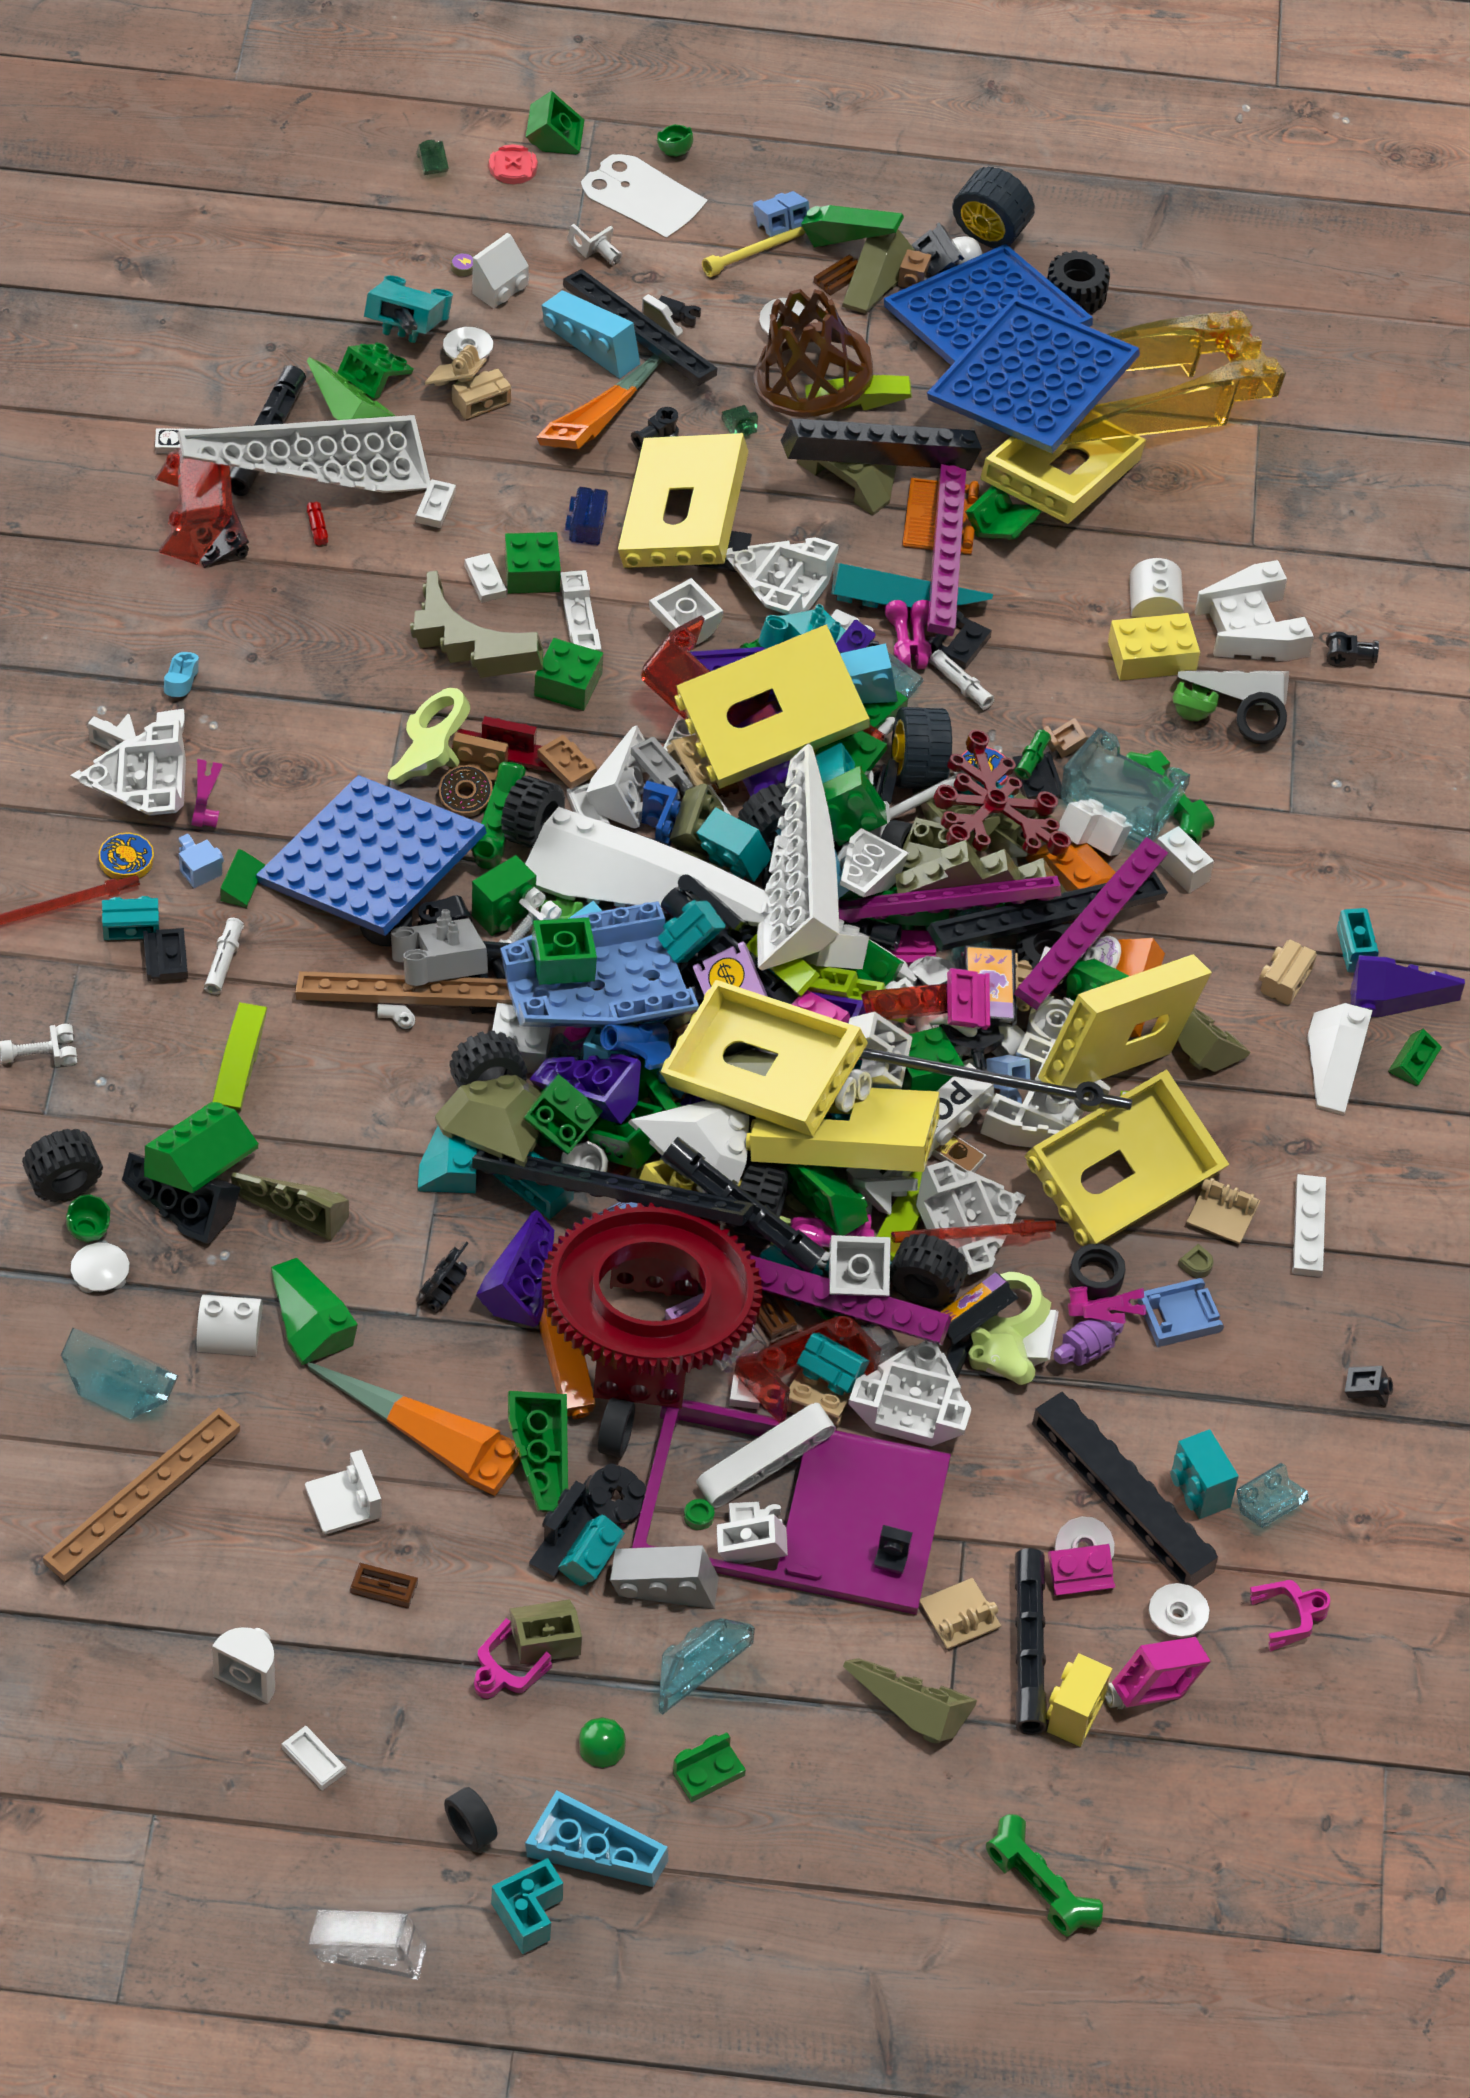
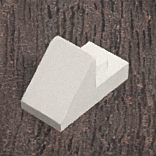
[88,714,136,750]
[853,1176,918,1215]

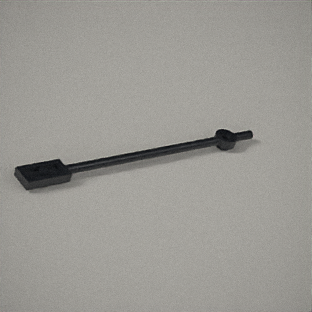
[859,1048,1132,1112]

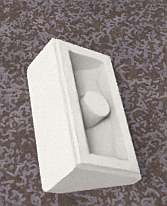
[1023,1310,1059,1366]

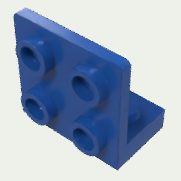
[642,781,681,847]

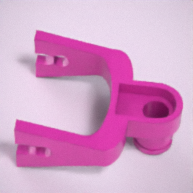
[191,759,223,828]
[1068,1287,1146,1324]
[1250,1580,1330,1652]
[474,1618,552,1699]

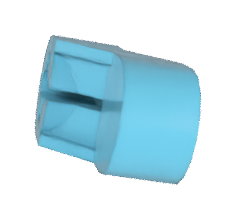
[164,652,199,697]

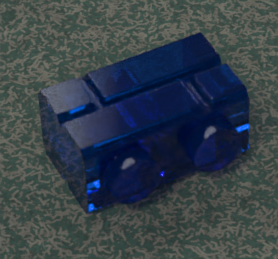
[565,487,608,545]

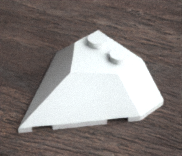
[726,537,839,614]
[70,720,186,815]
[628,1100,749,1194]
[916,1161,1026,1275]
[849,1340,971,1446]

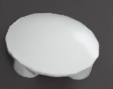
[71,1243,129,1293]

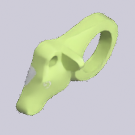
[388,688,470,785]
[968,1272,1052,1385]

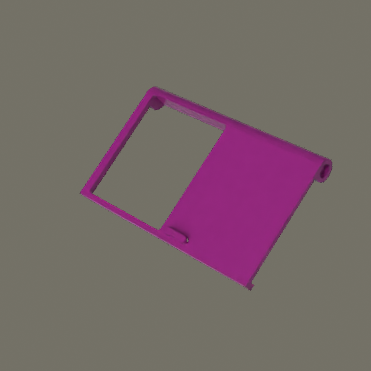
[632,1399,951,1615]

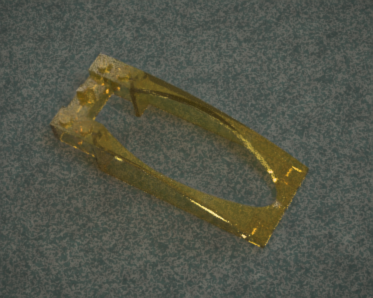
[1061,310,1286,445]

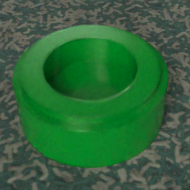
[684,1499,715,1530]

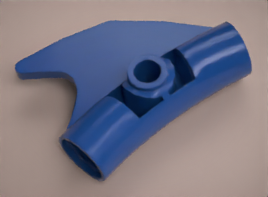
[600,1022,671,1070]

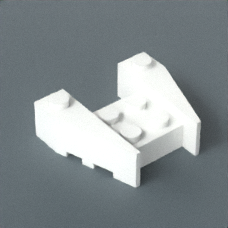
[1195,560,1314,661]
[981,1032,1111,1148]

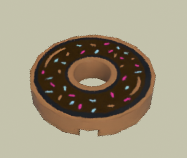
[439,765,493,817]

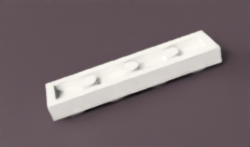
[1293,1174,1326,1277]

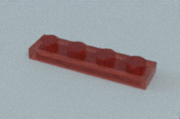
[861,983,948,1020]

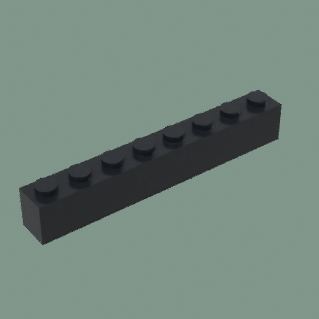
[781,418,982,470]
[1032,1391,1218,1587]

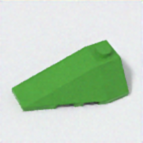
[307,357,396,420]

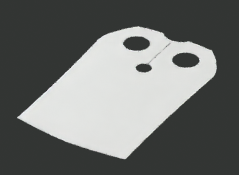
[581,154,707,237]

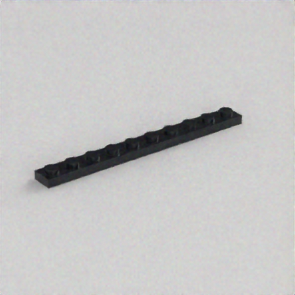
[927,872,1168,951]
[472,1150,753,1226]

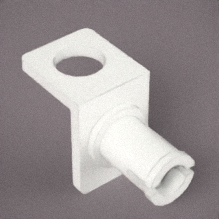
[567,224,622,265]

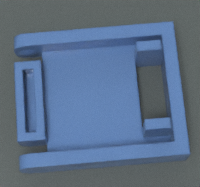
[1137,1278,1224,1347]

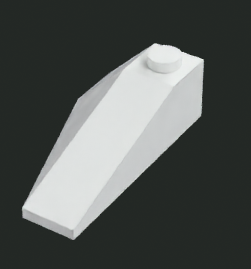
[1307,1003,1372,1115]

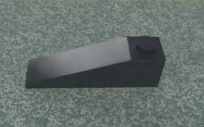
[122,1152,241,1243]

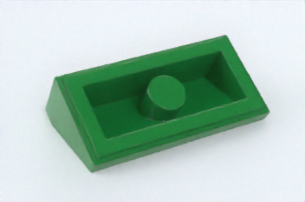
[220,849,265,908]
[1388,1028,1442,1086]

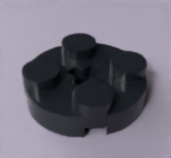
[585,1464,646,1525]

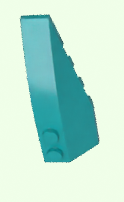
[831,563,993,608]

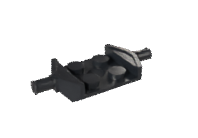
[936,957,1004,1071]

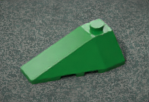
[801,205,904,247]
[271,1258,358,1365]
[508,1391,568,1512]

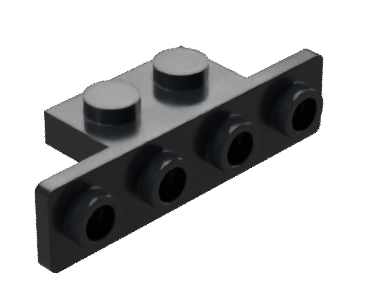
[529,1475,615,1579]

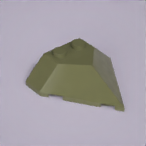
[797,460,896,516]
[435,1075,542,1167]

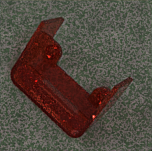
[155,448,232,565]
[641,615,771,727]
[735,1316,882,1423]

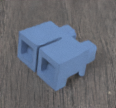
[753,191,809,237]

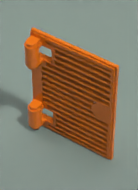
[903,478,980,555]

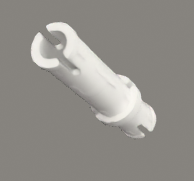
[929,650,994,710]
[204,918,244,995]

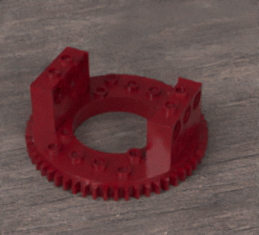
[541,1203,762,1408]

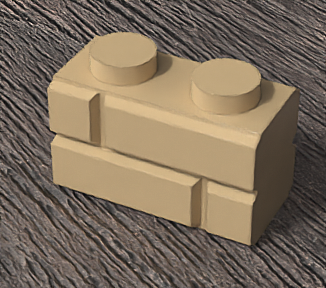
[452,368,511,420]
[1259,940,1317,1005]

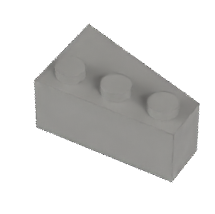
[610,1545,719,1609]

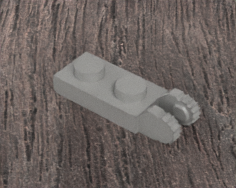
[630,737,693,800]

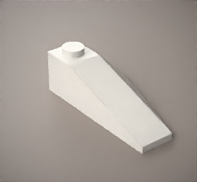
[1178,671,1289,710]
[586,726,646,828]
[839,828,909,897]

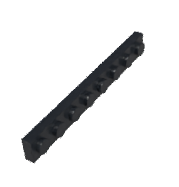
[563,269,717,386]

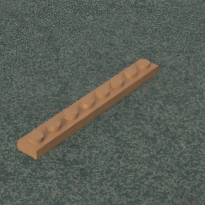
[295,971,513,1007]
[43,1408,240,1582]

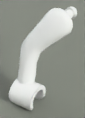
[915,1013,981,1037]

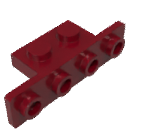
[452,716,554,773]

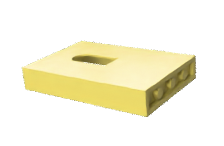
[980,411,1146,524]
[618,433,748,568]
[674,624,869,789]
[1038,954,1212,1088]
[660,980,868,1137]
[1024,1069,1229,1246]
[746,1088,940,1172]

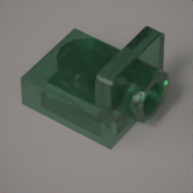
[416,140,449,175]
[721,405,758,436]

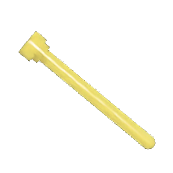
[702,226,805,277]

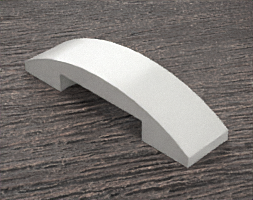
[560,570,601,652]

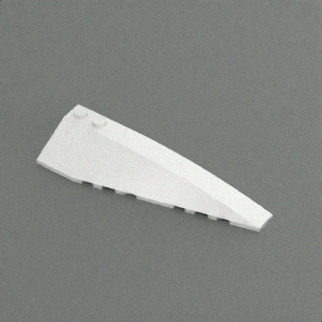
[177,415,430,493]
[757,744,840,970]
[525,807,769,926]

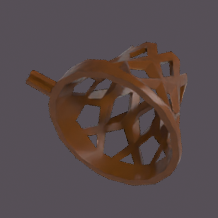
[753,289,873,417]

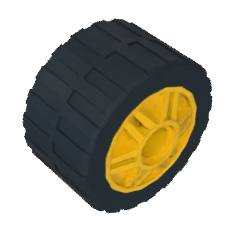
[952,166,1035,249]
[891,707,952,789]

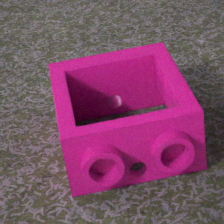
[1112,1637,1211,1708]

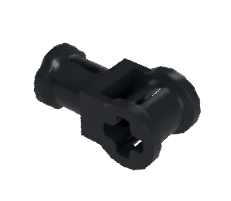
[631,407,679,452]
[1326,632,1379,667]

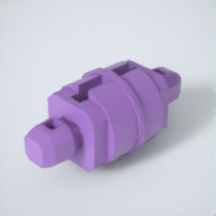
[1054,1318,1124,1366]

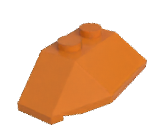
[1025,843,1116,892]

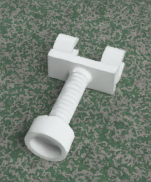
[499,887,562,943]
[0,1024,77,1067]

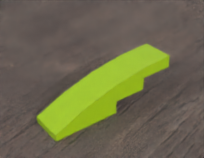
[805,375,912,410]
[746,934,820,996]
[807,964,914,1023]
[213,1002,267,1110]
[876,1172,923,1261]

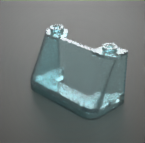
[1061,727,1190,844]

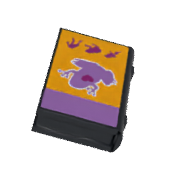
[962,946,1018,1027]
[941,1272,1019,1344]

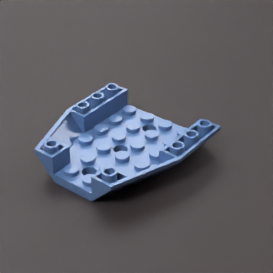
[501,901,699,1029]

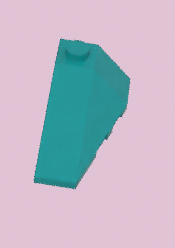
[418,1126,478,1193]

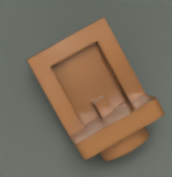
[898,249,931,288]
[1044,718,1090,758]

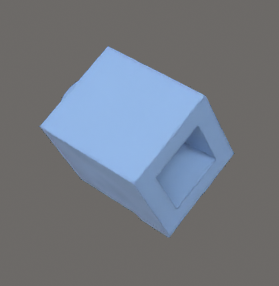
[178,834,224,888]
[986,1055,1030,1104]

